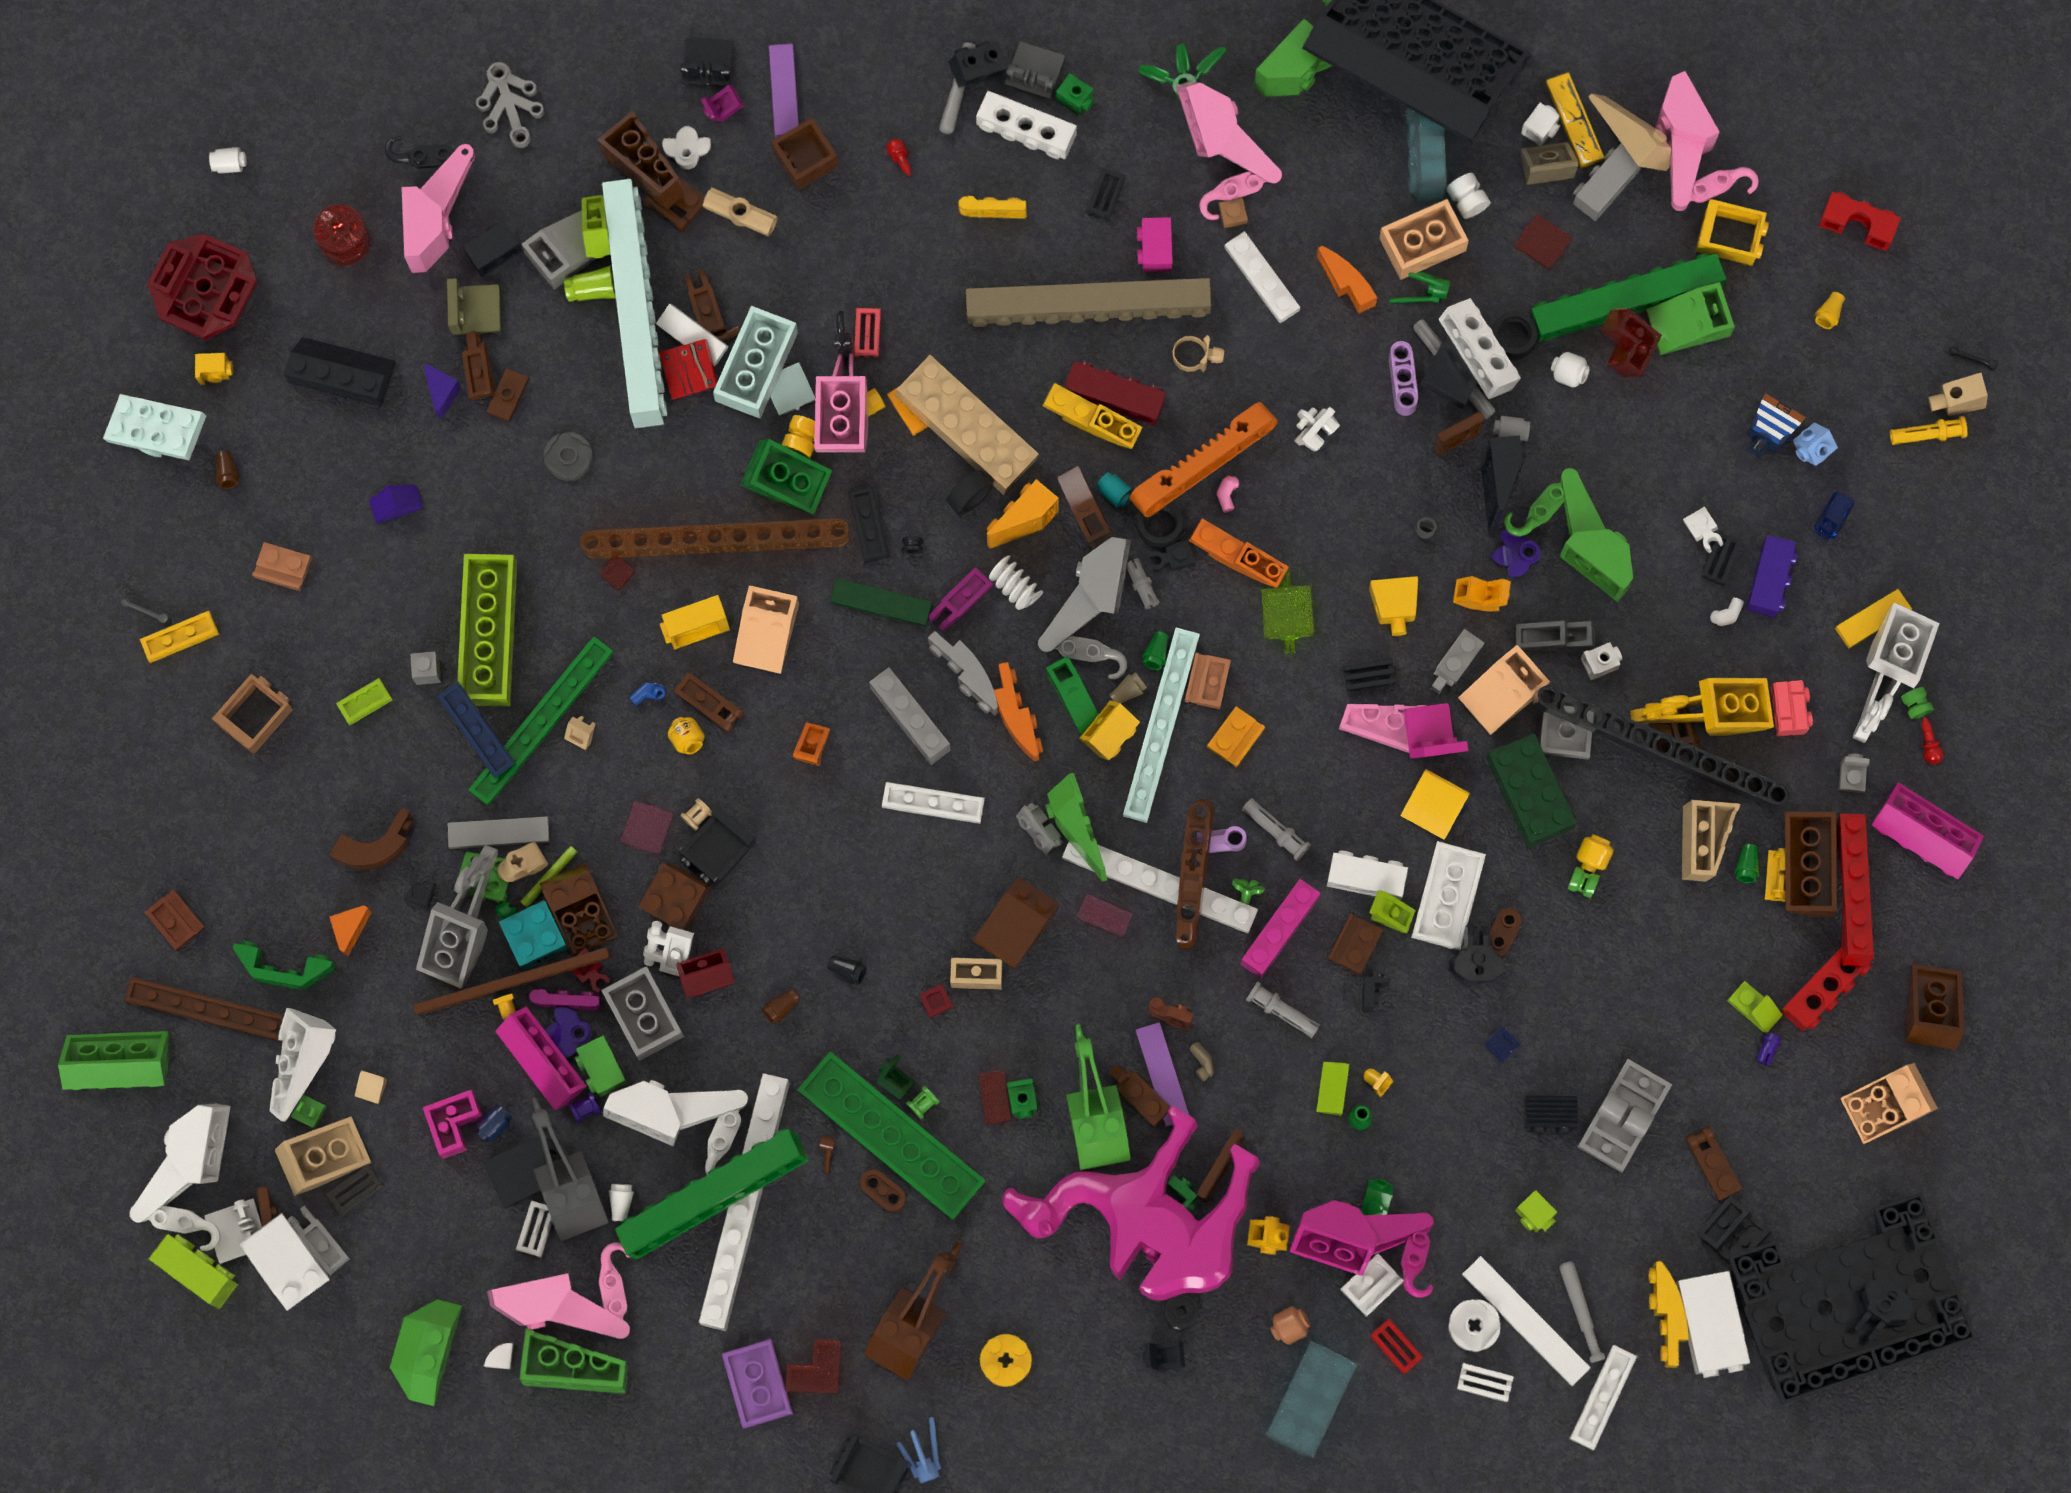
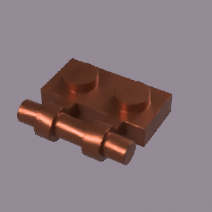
[1149,998,1194,1032]

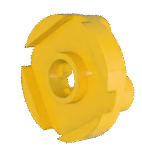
[980,1334,1032,1387]

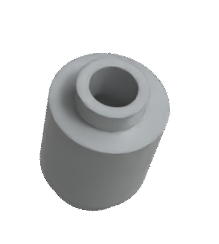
[1493,416,1530,442]

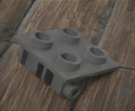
[1004,41,1065,99]

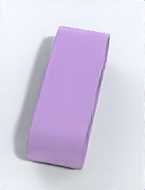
[1389,341,1418,416]

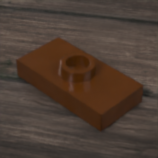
[486,368,529,423]
[257,1187,278,1226]

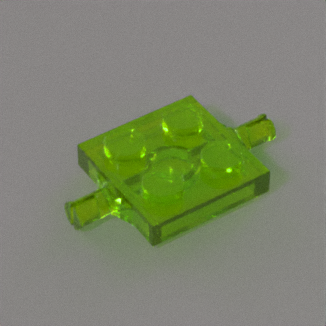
[1261,571,1314,655]

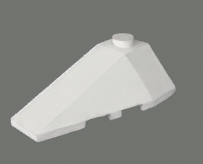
[270,1008,336,1121]

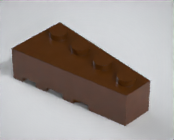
[597,110,684,210]

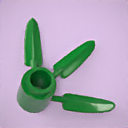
[1138,44,1227,103]

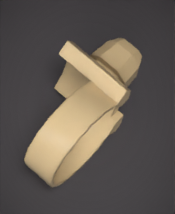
[1173,335,1224,372]

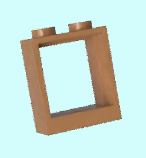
[212,674,293,755]

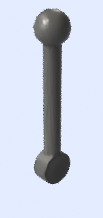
[121,598,169,624]

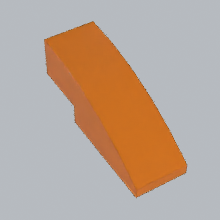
[1317,246,1377,314]

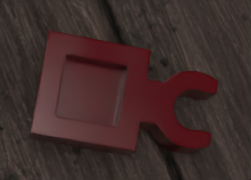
[572,948,612,994]

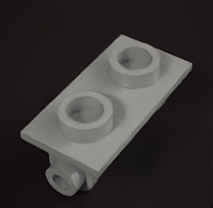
[1016,803,1063,856]

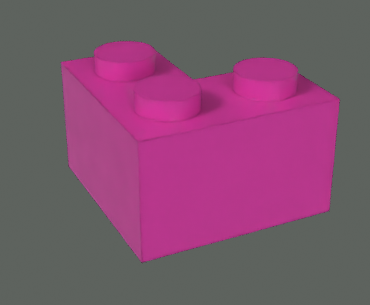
[423,1090,483,1159]

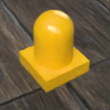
[493,993,516,1020]
[1363,1069,1393,1097]

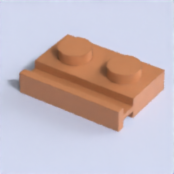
[252,542,312,591]
[1185,653,1231,709]

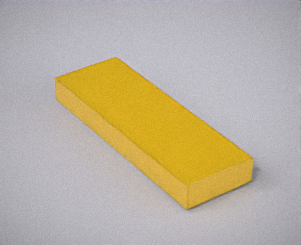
[1835,589,1912,649]
[140,610,219,663]

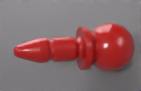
[886,139,911,176]
[1922,717,1944,765]

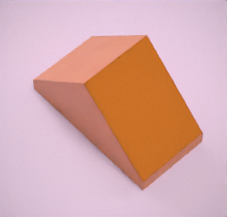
[330,905,372,956]

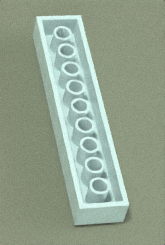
[602,179,667,428]

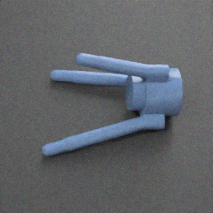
[897,1417,942,1483]

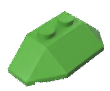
[390,1299,463,1406]

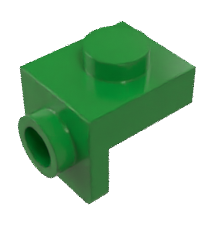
[1167,1175,1197,1213]
[1361,1179,1394,1215]

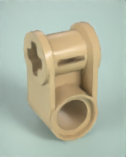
[497,842,548,882]

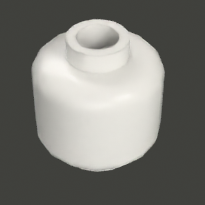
[1551,352,1590,387]

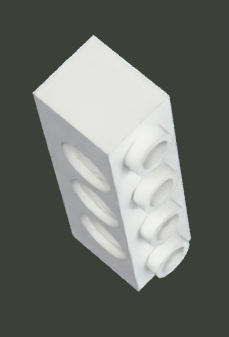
[976,91,1077,159]
[1439,298,1521,399]

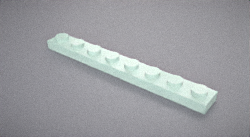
[1123,628,1200,823]

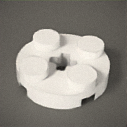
[1448,1300,1500,1352]

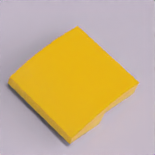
[1401,769,1470,840]

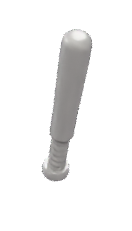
[939,42,976,134]
[1559,1261,1605,1363]

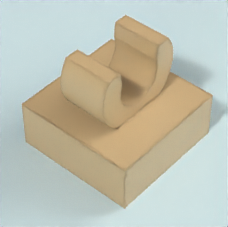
[564,716,595,750]

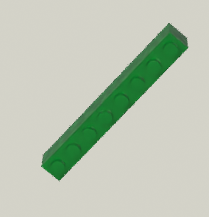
[1529,253,1726,343]
[615,1129,810,1260]

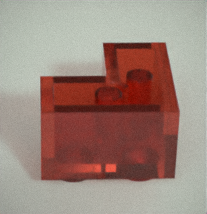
[1601,309,1662,377]
[785,1339,842,1395]

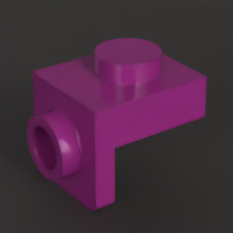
[701,85,744,122]

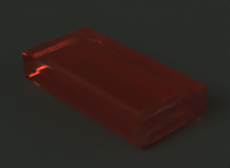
[979,1070,1011,1125]

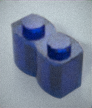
[1814,492,1855,539]

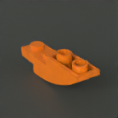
[1189,518,1289,588]
[994,662,1043,762]

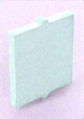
[770,362,816,416]

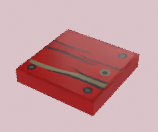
[659,339,718,400]

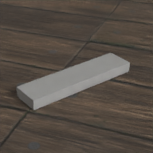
[448,817,550,849]

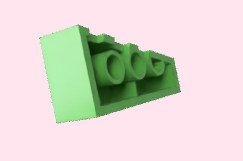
[520,1328,629,1394]

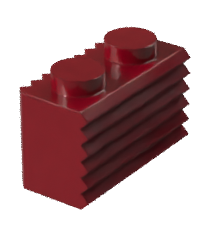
[676,948,735,998]

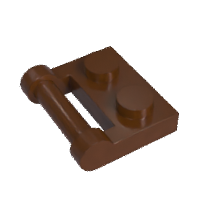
[643,178,705,232]

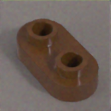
[1489,908,1522,957]
[860,1170,906,1212]

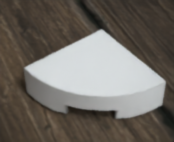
[484,1343,514,1370]

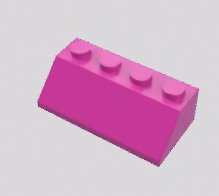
[1872,782,1984,879]

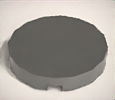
[544,432,593,481]

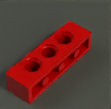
[1780,947,1875,1032]

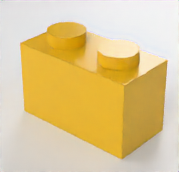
[1079,701,1140,760]

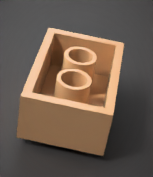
[1379,199,1468,280]

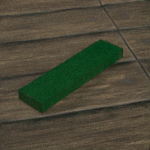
[830,578,932,627]

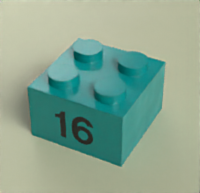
[499,900,569,972]

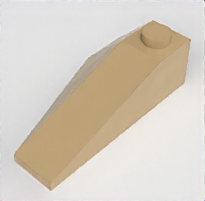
[1589,93,1671,171]

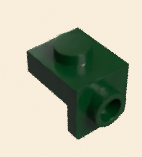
[876,1054,916,1100]

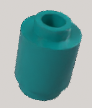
[1096,472,1133,508]

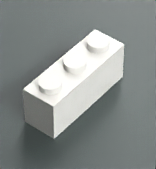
[1327,851,1408,901]

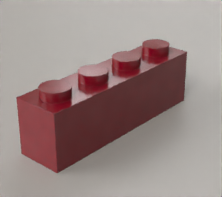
[1064,361,1166,426]

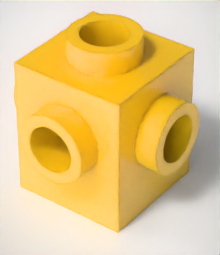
[1247,1216,1290,1255]

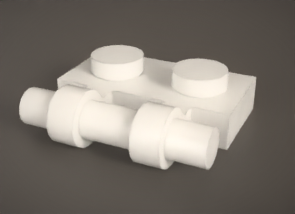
[643,921,694,976]

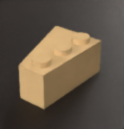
[1682,800,1741,881]

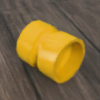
[781,415,815,459]

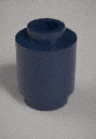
[475,1104,513,1142]

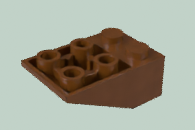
[540,863,618,957]

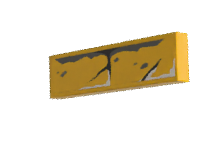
[1545,72,1604,168]

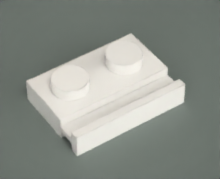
[1341,1254,1403,1317]

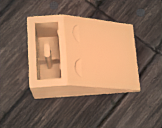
[733,585,799,674]
[1458,645,1550,735]
[1840,1063,1938,1144]

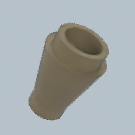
[1109,672,1147,704]

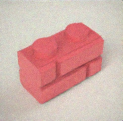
[1770,680,1813,736]

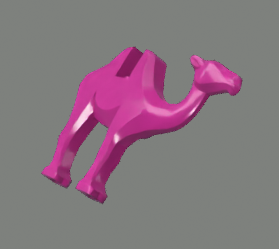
[1003,1106,1260,1301]

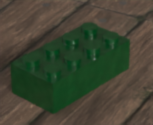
[1486,734,1577,849]

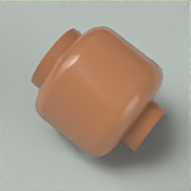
[1271,1306,1311,1345]

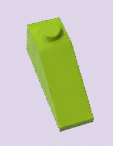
[582,195,611,258]

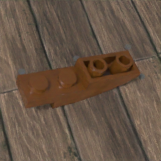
[1057,466,1115,550]

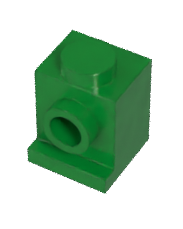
[1007,1078,1037,1119]

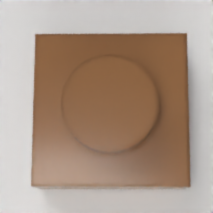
[1219,198,1248,228]

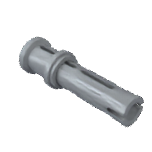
[1242,798,1311,861]
[1246,981,1320,1038]

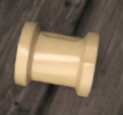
[680,798,712,831]

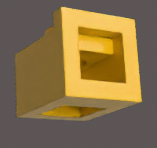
[195,353,233,385]

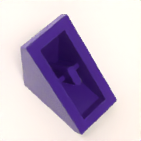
[423,365,461,418]
[369,485,423,523]

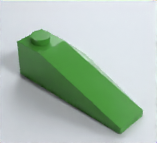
[1045,773,1107,882]

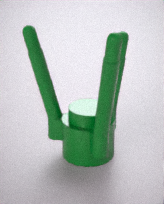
[1389,271,1450,303]

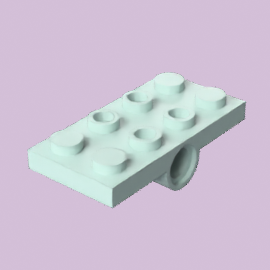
[103,394,206,460]

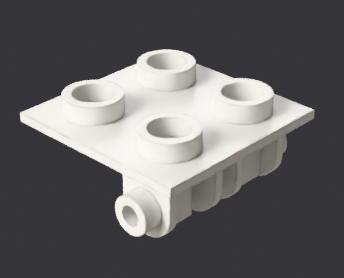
[205,1199,262,1264]

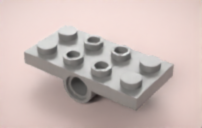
[1577,1059,1672,1173]

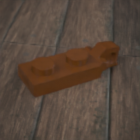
[462,331,495,401]
[1110,1065,1171,1127]

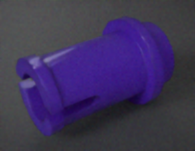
[1755,1032,1782,1066]

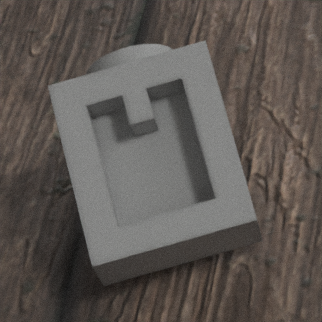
[1838,754,1870,793]

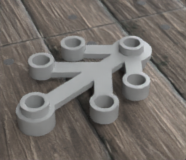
[476,62,544,148]

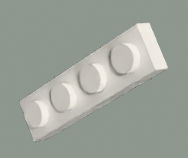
[1224,231,1300,323]

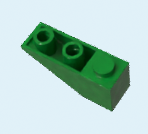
[1046,656,1099,736]

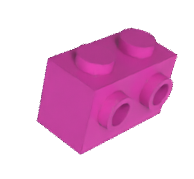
[1137,217,1172,272]

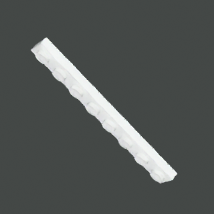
[1062,842,1258,934]

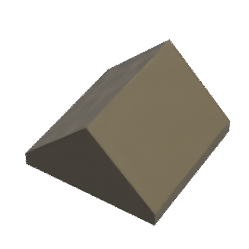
[1521,142,1578,185]

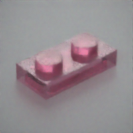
[1077,894,1133,938]

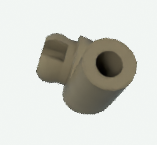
[1190,1042,1214,1081]

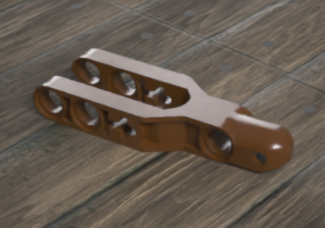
[1176,799,1215,949]

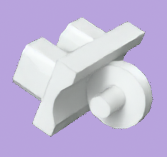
[1294,407,1340,451]

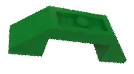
[233,941,336,990]

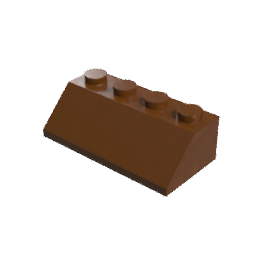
[1785,812,1837,917]

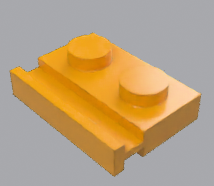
[1207,706,1265,768]

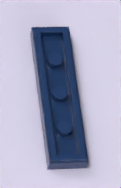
[437,681,516,778]

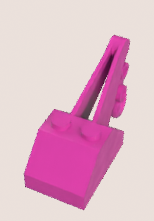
[1290,1200,1433,1298]

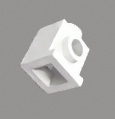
[1581,642,1622,680]

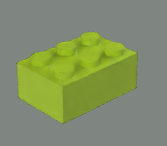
[149,1234,238,1309]

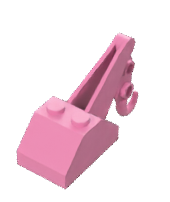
[1655,71,1759,211]
[1176,81,1282,220]
[487,1242,630,1339]

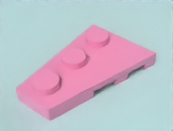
[1339,704,1426,753]

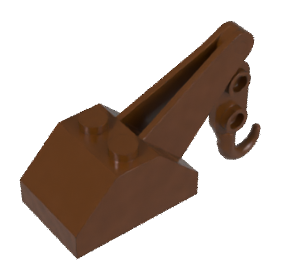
[864,1240,962,1381]

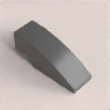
[1516,620,1596,651]

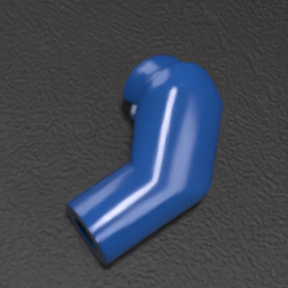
[629,682,666,706]

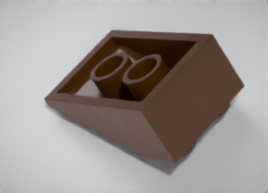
[973,877,1060,969]
[1905,964,1964,1050]

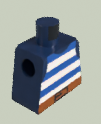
[1747,393,1806,457]

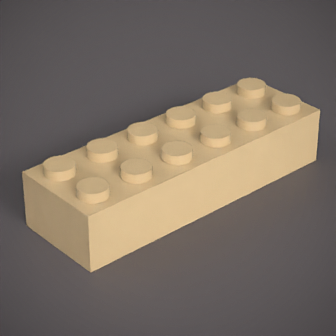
[895,355,1039,495]

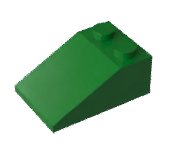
[740,439,832,515]

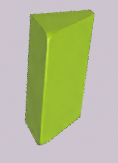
[1316,1062,1349,1116]

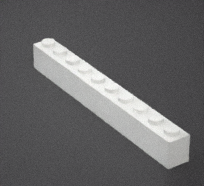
[699,1073,790,1331]

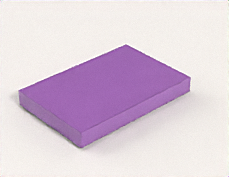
[722,1339,793,1429]

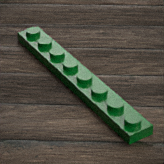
[468,636,614,807]

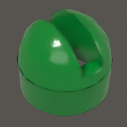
[495,901,517,920]

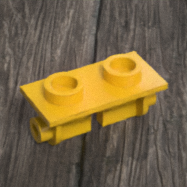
[1765,848,1785,902]

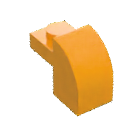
[1453,576,1511,612]

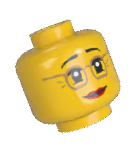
[668,717,705,754]

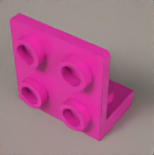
[1404,703,1468,759]

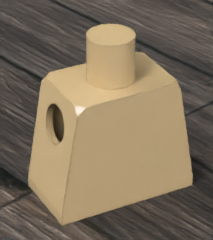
[1928,373,1988,416]

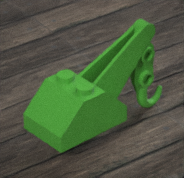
[1254,0,1332,97]
[1504,468,1633,602]
[1066,1023,1131,1170]

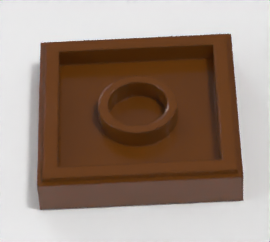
[1433,411,1485,456]

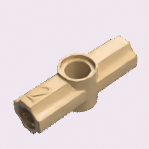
[703,188,778,237]

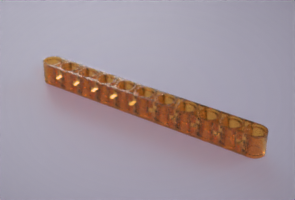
[580,519,850,559]

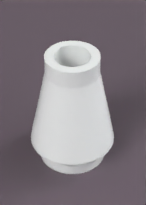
[608,1184,634,1221]

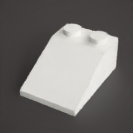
[240,1213,329,1311]

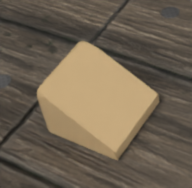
[355,1070,388,1104]

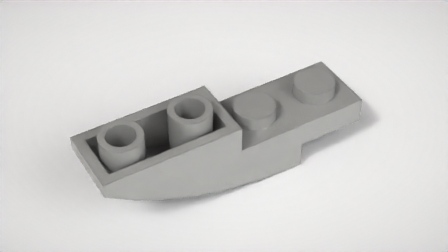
[928,631,998,716]

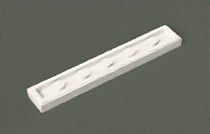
[1462,1256,1590,1387]

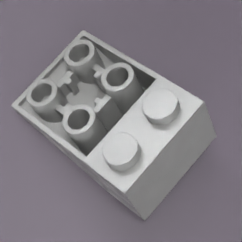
[522,210,597,290]

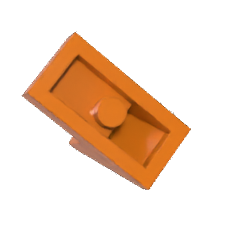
[793,722,830,766]

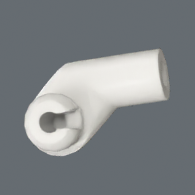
[1710,598,1744,626]

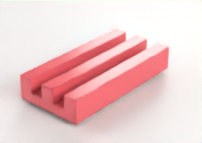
[854,308,881,358]

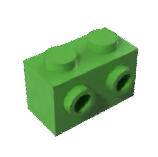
[575,1035,628,1098]

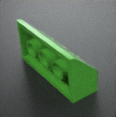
[58,1031,168,1090]

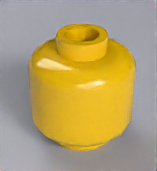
[1576,834,1614,873]

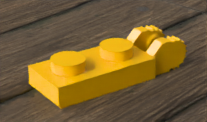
[958,196,1027,218]

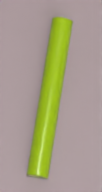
[520,846,578,908]

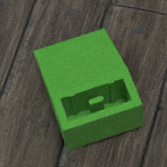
[1646,282,1735,355]

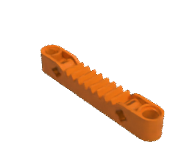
[1129,402,1278,517]

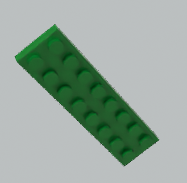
[797,1052,986,1221]

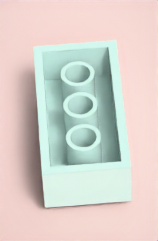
[713,306,798,419]

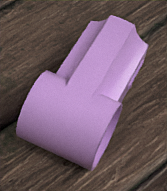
[1197,826,1247,853]

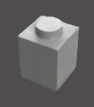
[410,651,441,685]

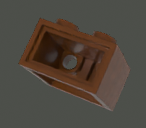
[771,118,839,190]
[638,862,712,931]

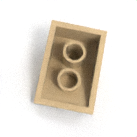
[275,1117,371,1196]

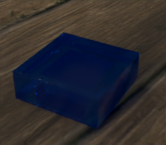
[1484,1027,1520,1063]

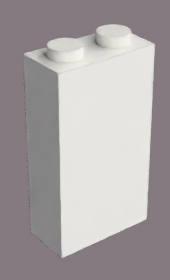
[1675,1271,1750,1378]

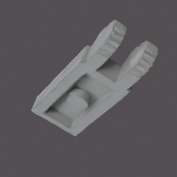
[287,1205,350,1275]

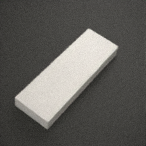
[656,304,729,367]

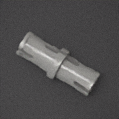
[1126,558,1160,609]

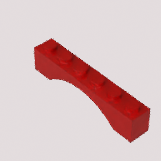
[1836,814,1874,966]

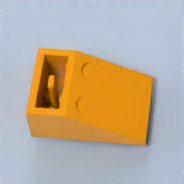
[987,479,1059,549]

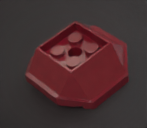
[147,234,258,340]

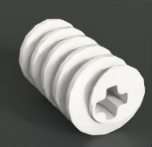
[989,556,1043,610]

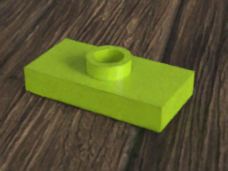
[336,678,393,726]

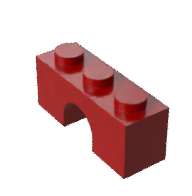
[1818,192,1901,251]

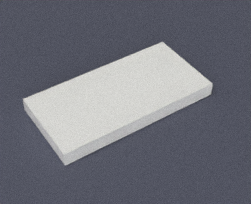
[1411,841,1486,951]

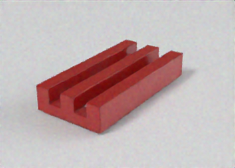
[1370,1319,1423,1375]

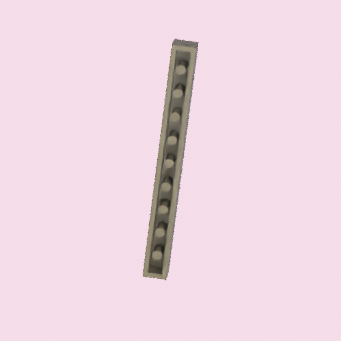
[966,278,1211,327]

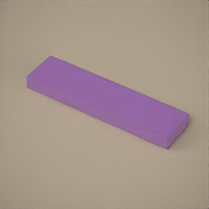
[769,44,799,138]
[1135,1022,1189,1127]

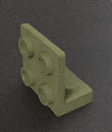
[447,278,501,335]

